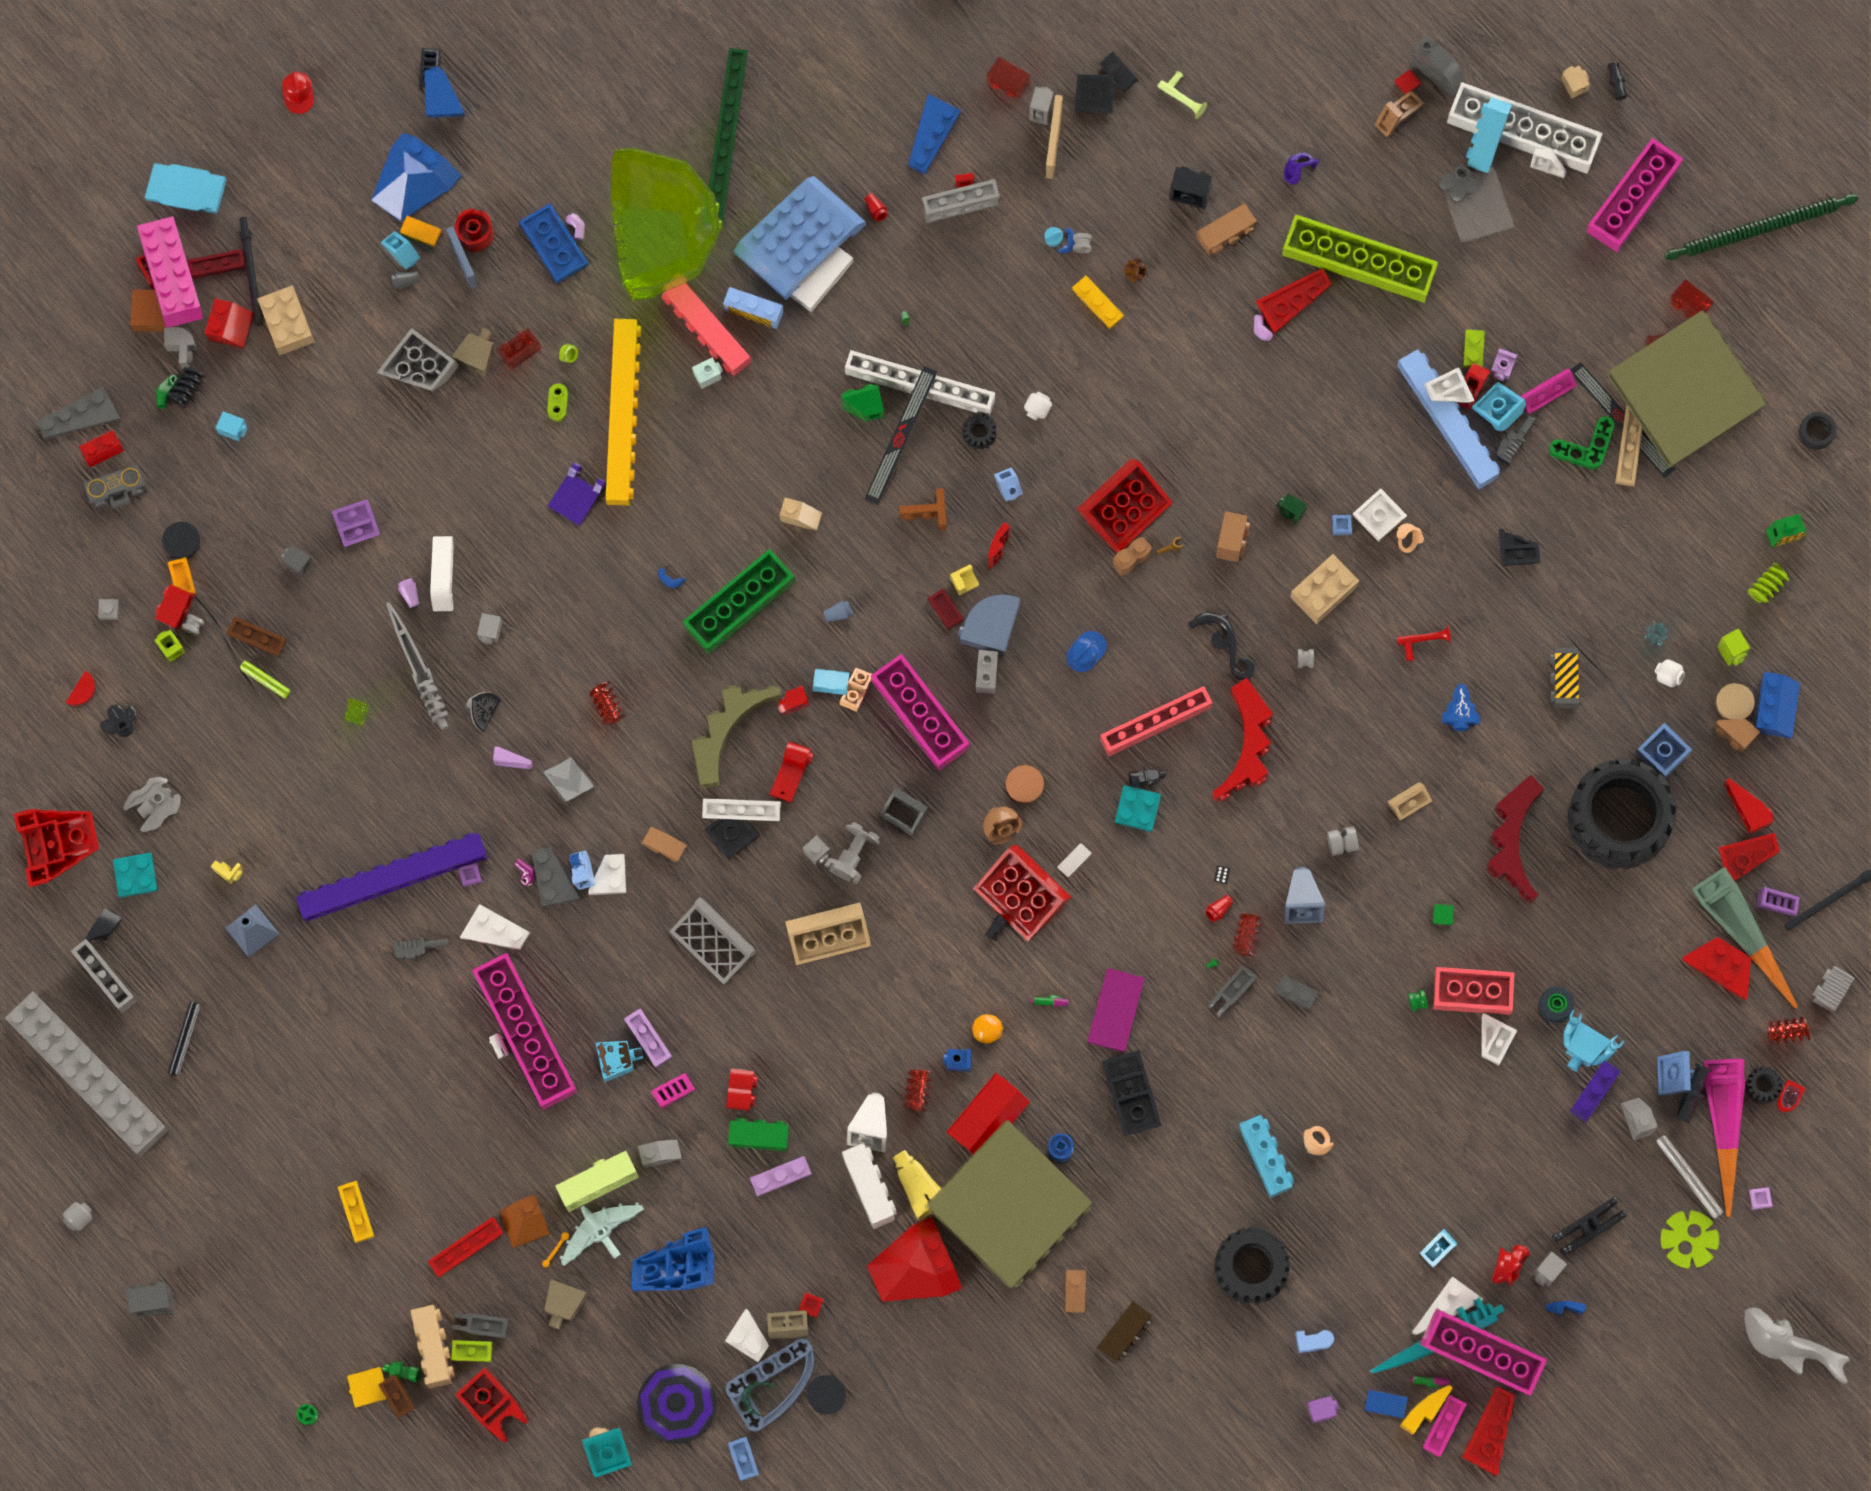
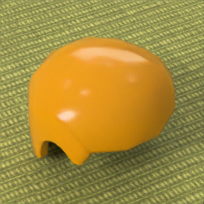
[972,1014,1003,1044]

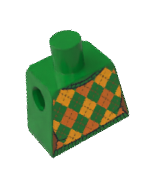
[1766,514,1807,548]

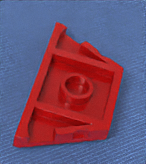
[1681,937,1751,1000]

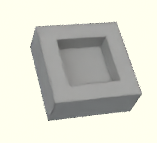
[98,599,119,620]

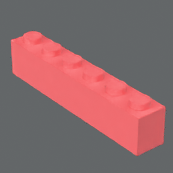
[661,275,751,376]
[1100,686,1213,757]

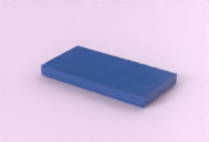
[518,203,589,284]

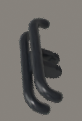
[1551,1197,1627,1255]

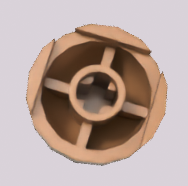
[983,807,1022,844]

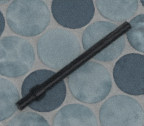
[239,217,263,325]
[1784,870,1871,931]

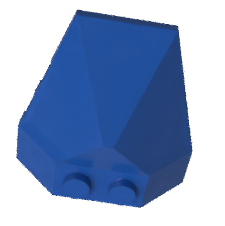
[371,133,462,222]
[631,1227,714,1291]

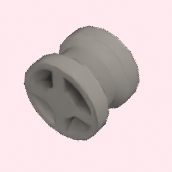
[1073,233,1092,253]
[181,614,205,636]
[1297,649,1314,668]

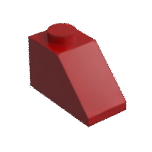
[1457,363,1491,410]

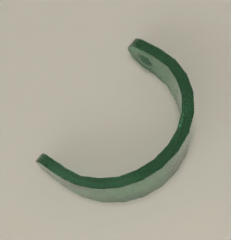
[742,1381,775,1417]

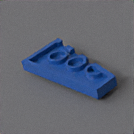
[909,94,961,175]

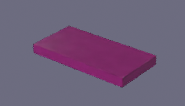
[1087,968,1145,1053]

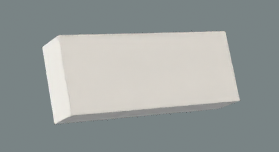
[791,247,853,312]

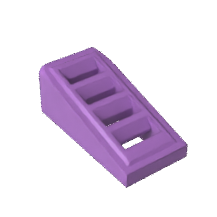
[1756,887,1800,916]

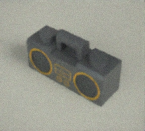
[84,464,147,509]

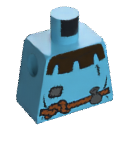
[596,1041,643,1082]

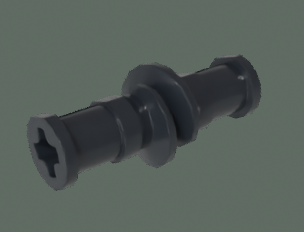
[1673,1063,1712,1124]

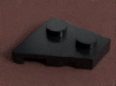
[1498,529,1540,566]

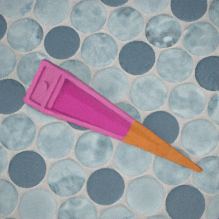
[1704,1059,1745,1218]

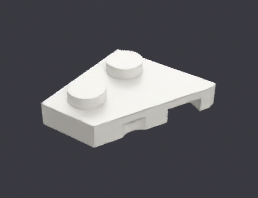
[1530,148,1567,178]
[589,854,626,895]
[1481,1013,1517,1065]
[725,1309,769,1363]

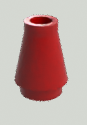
[864,193,888,222]
[1205,895,1233,922]

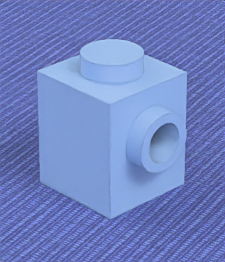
[994,468,1023,501]

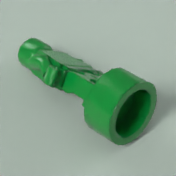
[382,1361,421,1383]

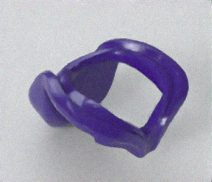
[1284,153,1319,185]

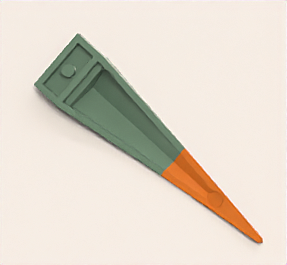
[1692,867,1797,1008]

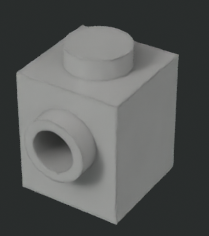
[802,835,830,866]

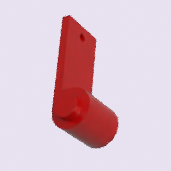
[769,742,814,803]

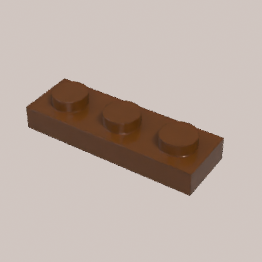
[226,617,287,657]

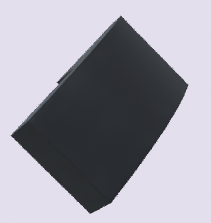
[1099,51,1139,92]

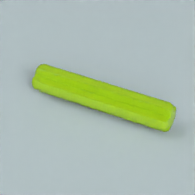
[240,661,290,698]

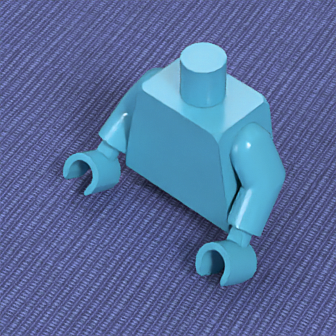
[1564,1010,1624,1072]

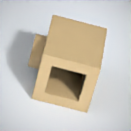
[1561,65,1590,99]

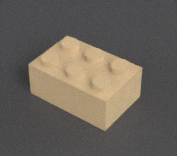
[258,285,314,356]
[1290,554,1359,624]

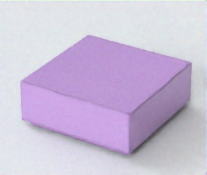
[1749,1187,1772,1210]

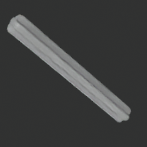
[1657,1135,1723,1218]

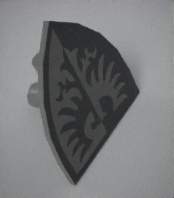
[466,692,501,733]

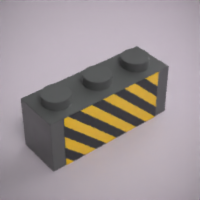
[1550,648,1579,708]

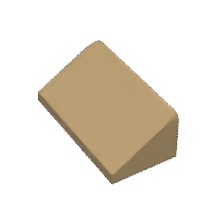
[1388,782,1432,821]

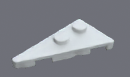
[1412,1277,1483,1335]

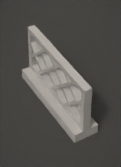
[922,179,1000,223]
[669,897,758,985]

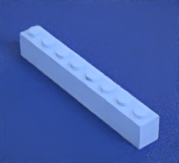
[1398,349,1500,489]

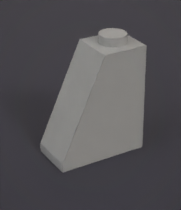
[1621,1098,1657,1141]

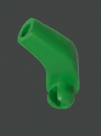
[156,375,178,409]

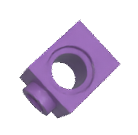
[1307,1396,1339,1423]

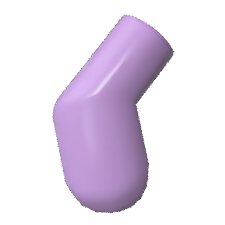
[566,213,585,240]
[1254,315,1273,341]

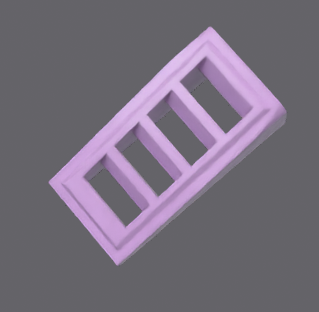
[493,746,533,769]

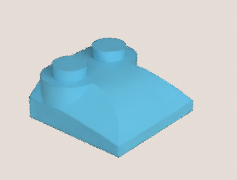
[1472,382,1526,431]

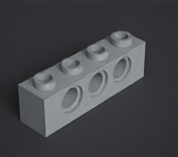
[71,939,137,1013]

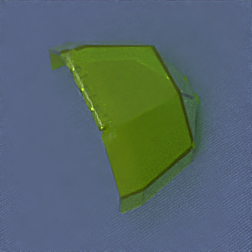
[611,148,722,300]

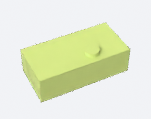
[556,1151,639,1212]

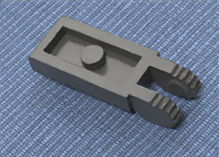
[1208,965,1258,1017]
[451,1313,508,1339]

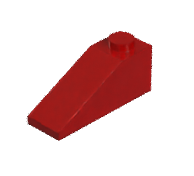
[1724,778,1774,835]

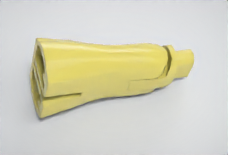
[892,1150,941,1220]

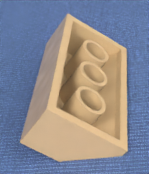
[785,903,871,965]

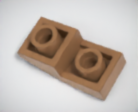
[641,827,687,862]

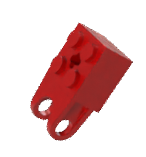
[455,1368,529,1443]

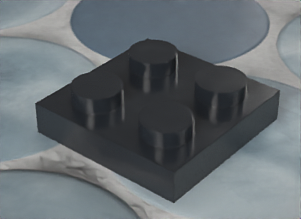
[1075,74,1115,114]
[704,819,759,860]

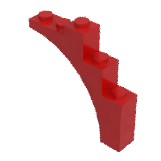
[1212,677,1273,802]

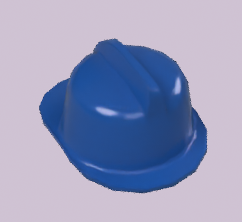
[1066,631,1107,672]

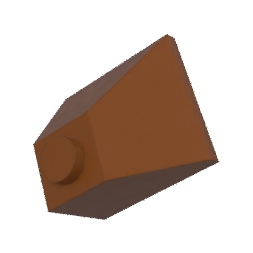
[500,1195,550,1248]

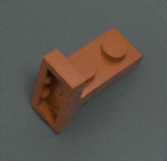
[899,488,947,530]

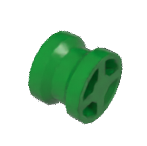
[1408,990,1428,1012]
[296,1404,318,1425]

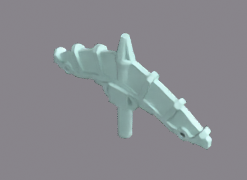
[560,1203,644,1266]

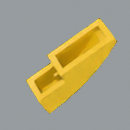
[1400,1385,1453,1435]

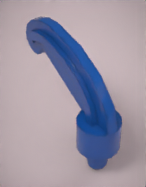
[1057,228,1075,254]
[658,568,686,588]

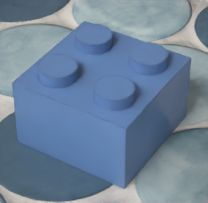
[1635,723,1692,778]

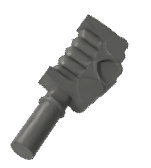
[1496,416,1535,464]
[394,937,449,961]

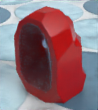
[778,686,809,715]
[1777,1080,1805,1113]

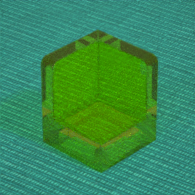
[344,697,369,726]

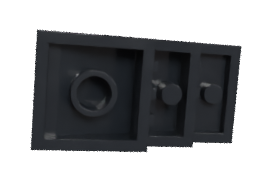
[1102,1050,1162,1137]

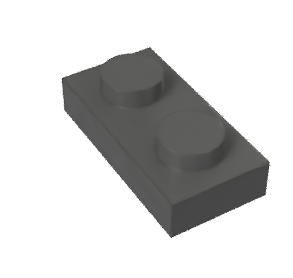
[1275,975,1318,1010]

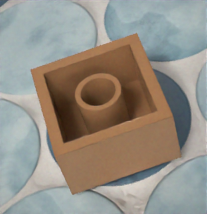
[1216,511,1250,562]

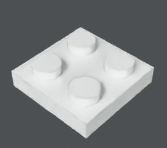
[1353,489,1407,542]

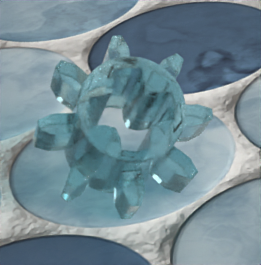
[1645,621,1669,645]

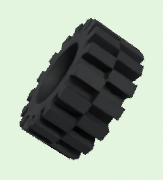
[962,413,996,450]
[1745,1066,1783,1103]

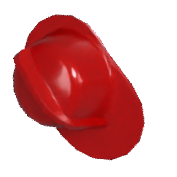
[282,71,314,114]

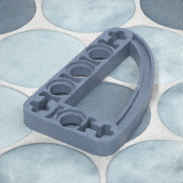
[726,1339,814,1432]

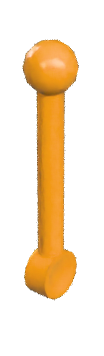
[542,1232,569,1267]

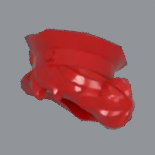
[1491,1245,1530,1286]

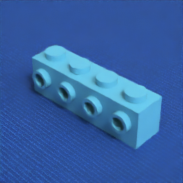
[1466,97,1512,173]
[1239,1115,1294,1198]

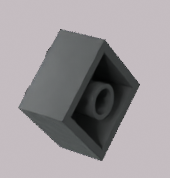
[127,1282,175,1318]

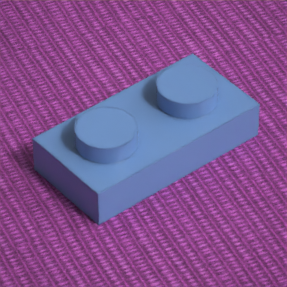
[728,1437,759,1481]

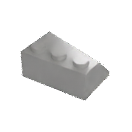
[377,328,459,391]

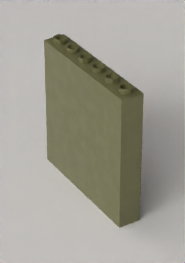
[1606,310,1766,468]
[925,1120,1092,1288]

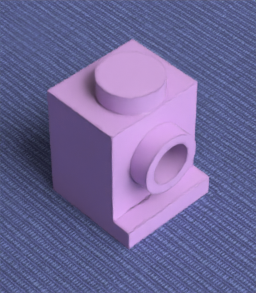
[1490,349,1517,381]

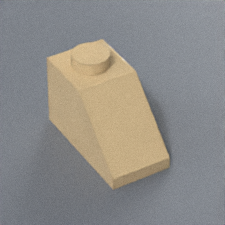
[780,498,822,531]

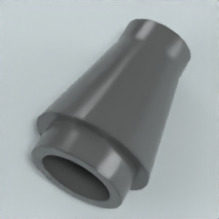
[390,271,419,291]

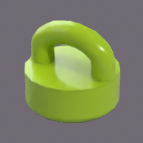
[559,344,578,363]

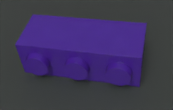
[1570,1060,1621,1122]

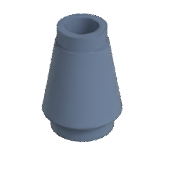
[823,601,853,622]

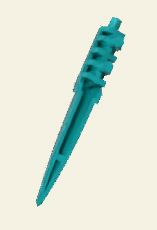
[1370,1297,1504,1373]

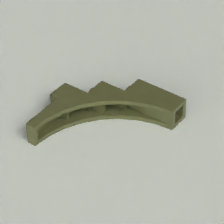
[692,685,782,789]

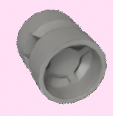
[1327,826,1359,856]

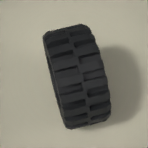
[1214,1227,1290,1305]

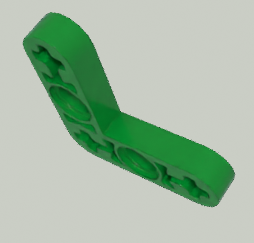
[1549,416,1614,470]

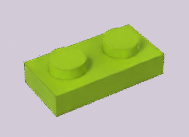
[1463,329,1485,368]
[451,1340,492,1362]

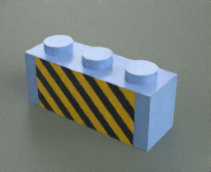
[723,287,783,329]

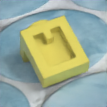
[211,860,243,884]

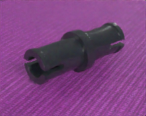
[1607,62,1628,101]

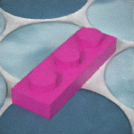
[1520,368,1577,414]
[1422,1395,1466,1457]

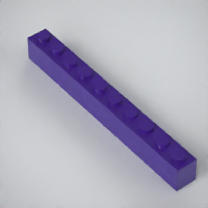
[296,833,488,922]

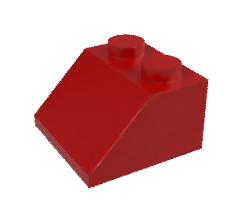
[205,298,254,349]

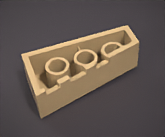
[411,1304,455,1389]

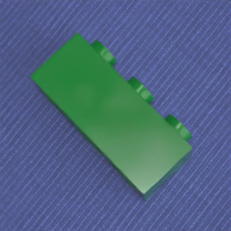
[728,1118,789,1151]

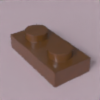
[378,1374,416,1418]

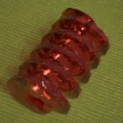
[589,681,626,725]
[1232,913,1262,957]
[1767,1016,1810,1046]
[903,1069,933,1112]

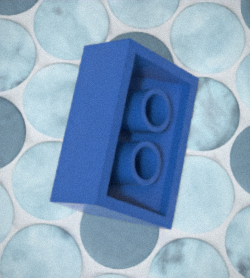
[1754,672,1800,739]

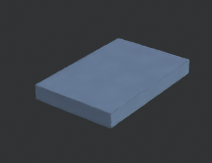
[446,226,478,289]

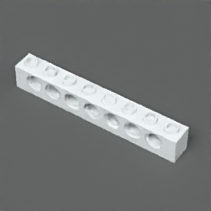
[845,350,995,417]

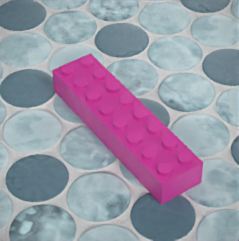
[472,953,578,1110]

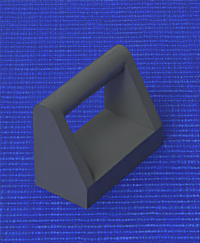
[879,788,928,836]

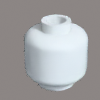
[1024,391,1052,421]
[1655,659,1685,687]

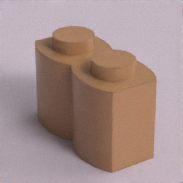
[1113,537,1152,576]

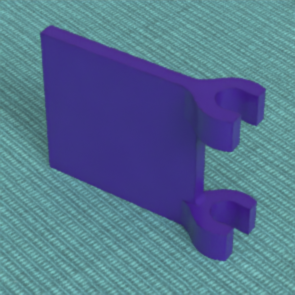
[548,462,606,526]

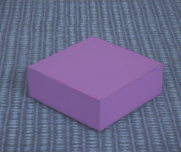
[459,863,482,887]

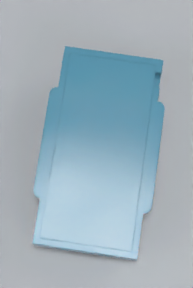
[145,163,227,214]

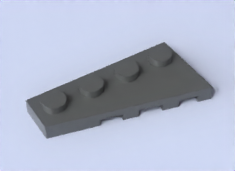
[36,387,121,439]

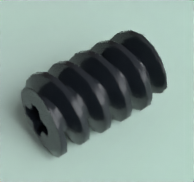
[167,367,206,409]

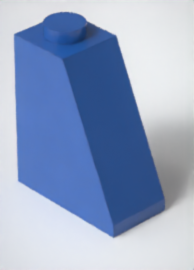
[425,67,465,118]

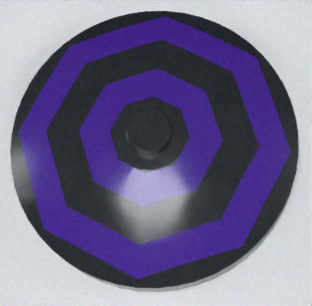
[637,1364,717,1444]

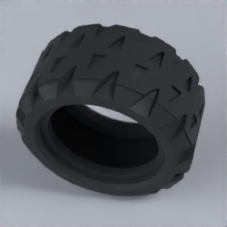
[1568,759,1676,869]

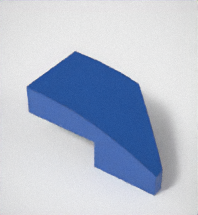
[1545,1301,1586,1316]

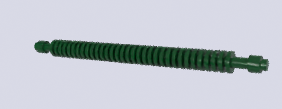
[1664,193,1858,261]

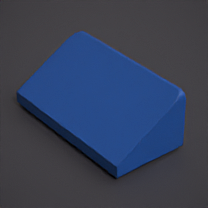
[1365,1390,1408,1418]

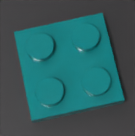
[1115,785,1161,832]
[113,853,158,898]
[582,1427,632,1478]

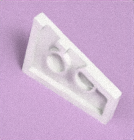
[460,904,530,950]

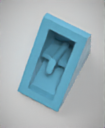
[1420,1229,1457,1267]

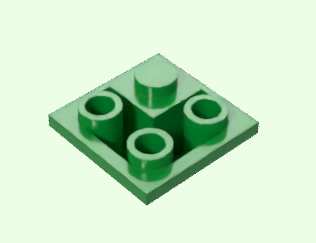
[841,384,885,422]

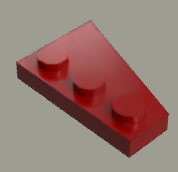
[1718,833,1780,881]

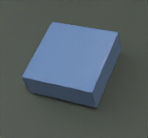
[1332,515,1352,535]

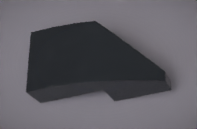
[85,909,121,943]

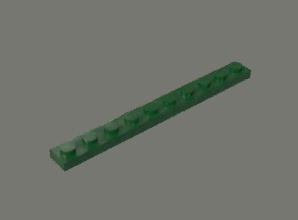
[704,48,748,227]

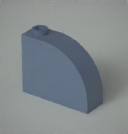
[958,595,1020,656]

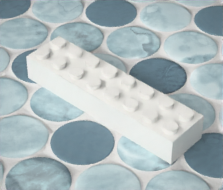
[1447,82,1603,174]

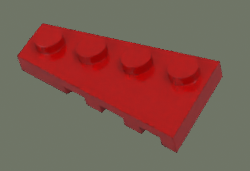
[1256,268,1332,335]
[1461,1386,1515,1476]

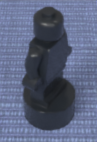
[1128,767,1166,787]

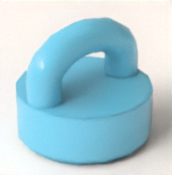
[1044,227,1063,247]

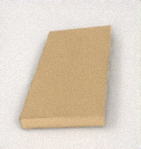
[1046,95,1063,179]

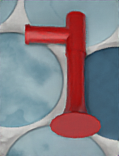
[1397,624,1451,661]

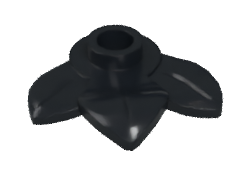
[100,705,137,737]

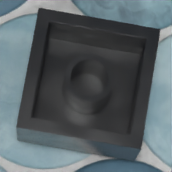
[1169,167,1212,209]

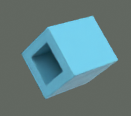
[216,411,247,441]

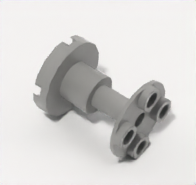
[824,822,880,884]

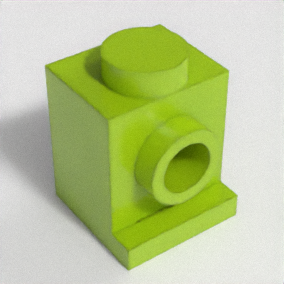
[155,630,185,662]

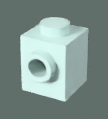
[692,358,723,389]

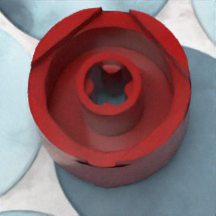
[454,209,494,252]

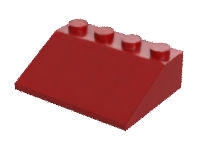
[1076,459,1173,553]
[973,844,1071,942]

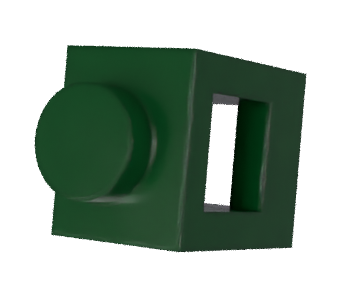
[1276,493,1307,525]

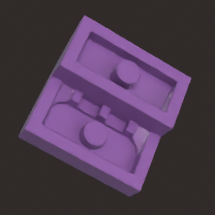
[332,499,380,547]

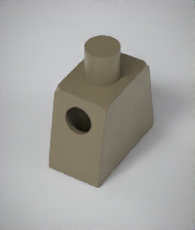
[452,328,495,377]
[544,1280,587,1330]

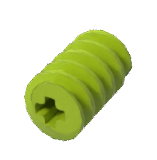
[1748,563,1790,604]

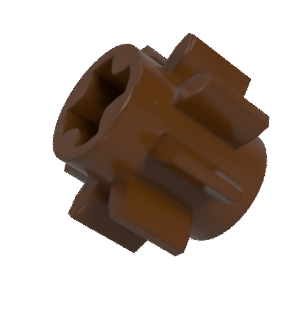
[1124,258,1147,282]

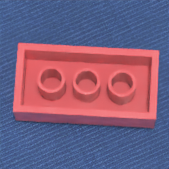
[1433,967,1514,1015]

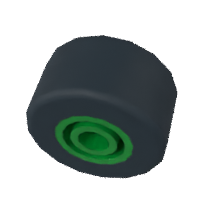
[1538,986,1575,1023]

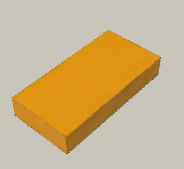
[400,216,442,247]
[168,557,196,594]

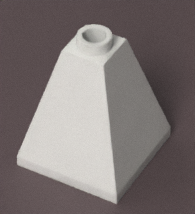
[847,1093,887,1153]

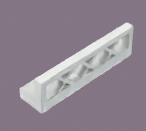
[702,798,781,821]

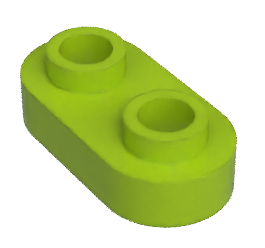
[547,384,568,422]

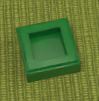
[1433,904,1454,926]

